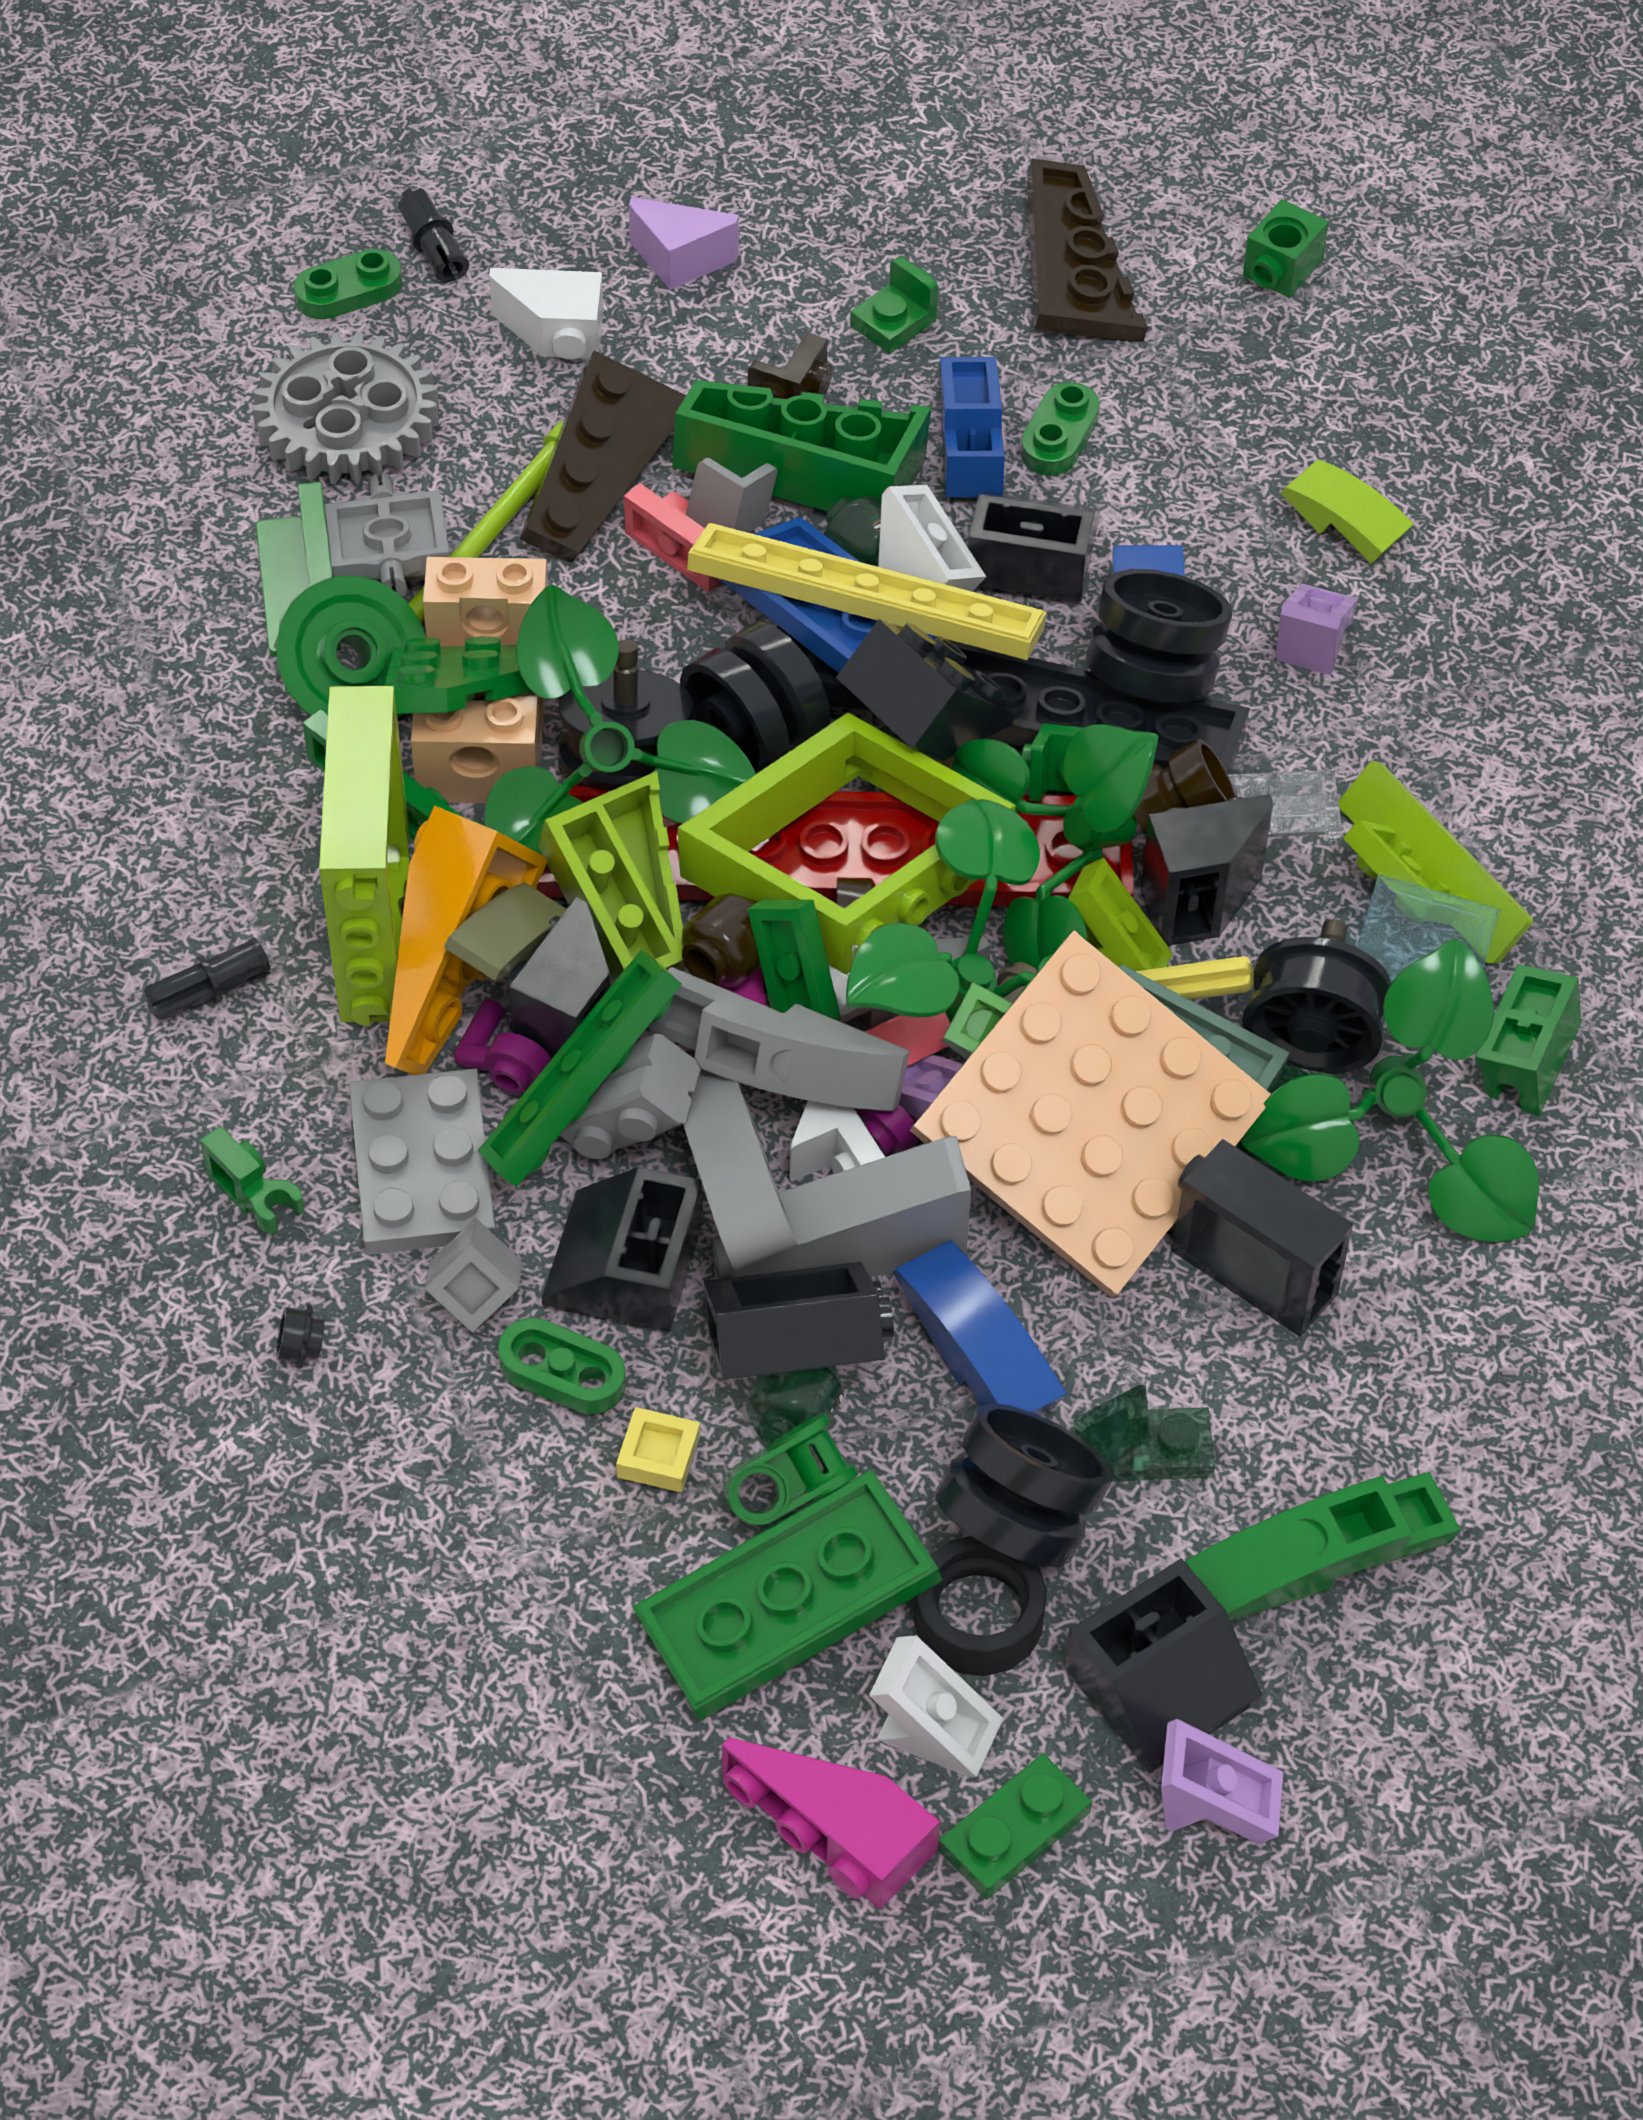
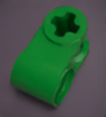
[723,1413,859,1525]

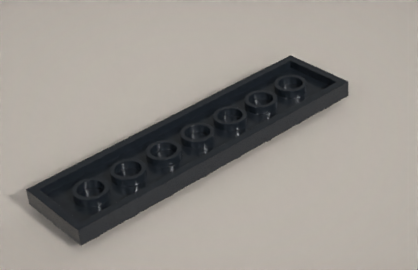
[777,625,1250,776]

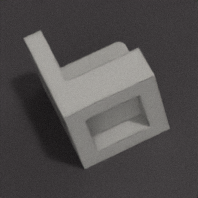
[686,458,778,533]
[424,1217,523,1333]

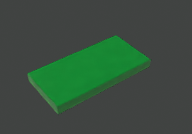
[632,1469,943,1721]

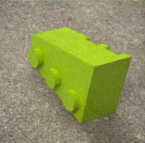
[538,771,685,986]

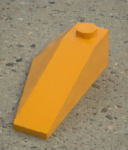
[385,806,549,1075]

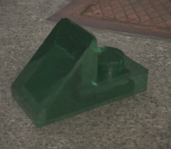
[1073,1385,1215,1482]

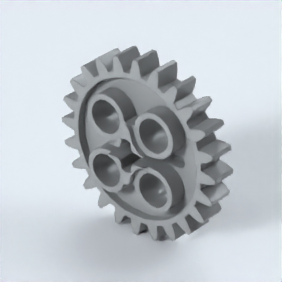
[252,332,439,484]

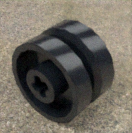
[1086,569,1232,703]
[680,621,831,774]
[935,1403,1113,1567]

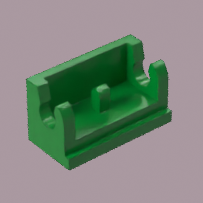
[1475,964,1582,1116]

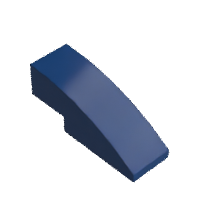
[940,357,1005,497]
[893,1240,1067,1415]

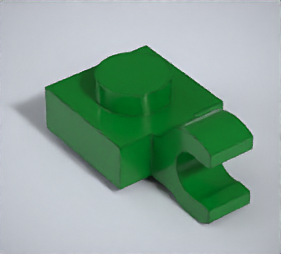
[200,1125,305,1235]

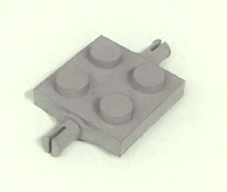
[325,473,450,597]

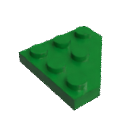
[385,636,530,714]

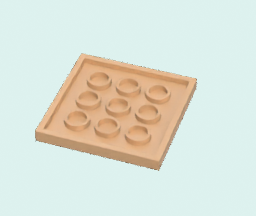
[909,931,1270,1298]

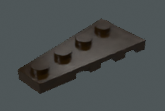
[1027,158,1148,342]
[519,350,686,563]

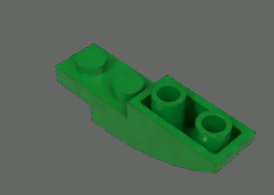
[1185,1472,1461,1621]

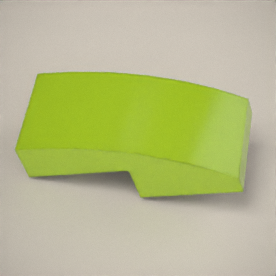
[1280,459,1414,564]

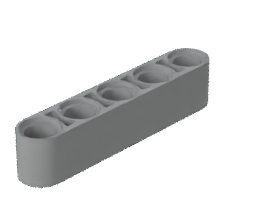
[683,1068,798,1271]

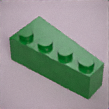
[672,380,932,524]

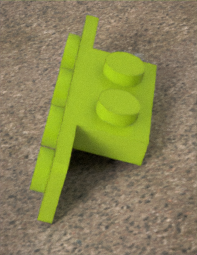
[1338,761,1533,964]

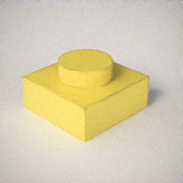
[616,1407,701,1493]

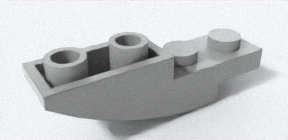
[650,967,910,1111]

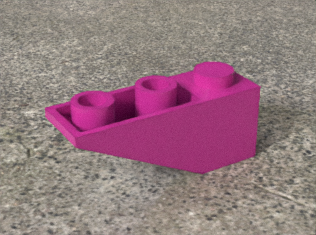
[722,1737,940,1909]

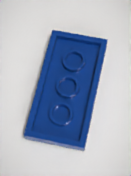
[718,517,949,673]

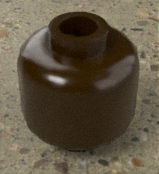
[681,893,761,988]

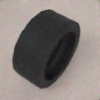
[914,1536,1047,1676]

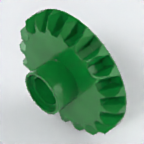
[273,575,426,718]

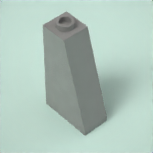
[712,1136,971,1278]

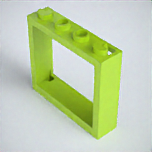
[319,686,411,1026]
[678,713,1015,975]

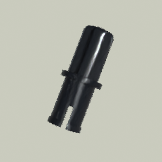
[398,188,469,283]
[144,937,271,1020]

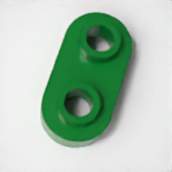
[294,249,402,319]
[1021,382,1100,476]
[498,1318,626,1414]

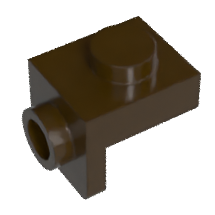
[748,332,833,399]

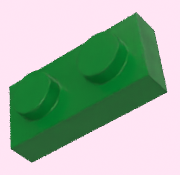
[748,899,841,1021]
[938,1753,1092,1900]

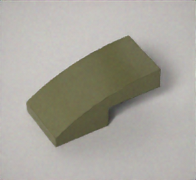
[444,882,567,981]

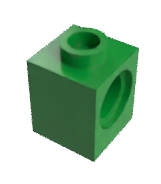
[1243,199,1329,298]

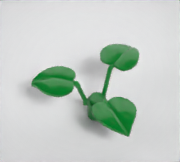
[484,585,756,867]
[951,724,1158,970]
[846,799,1053,1023]
[1241,938,1539,1242]

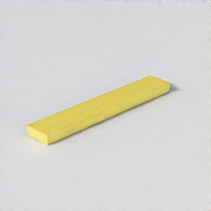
[687,523,1047,660]

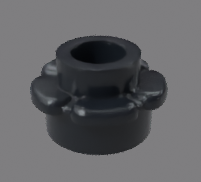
[276,1303,324,1368]

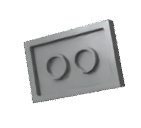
[349,1068,496,1255]

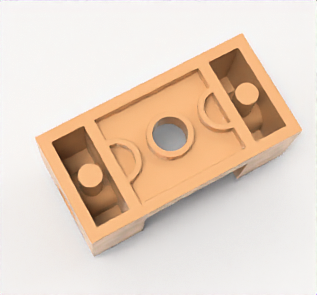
[411,557,548,803]

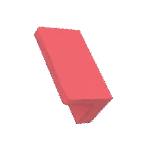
[624,483,722,593]

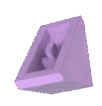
[629,197,739,290]

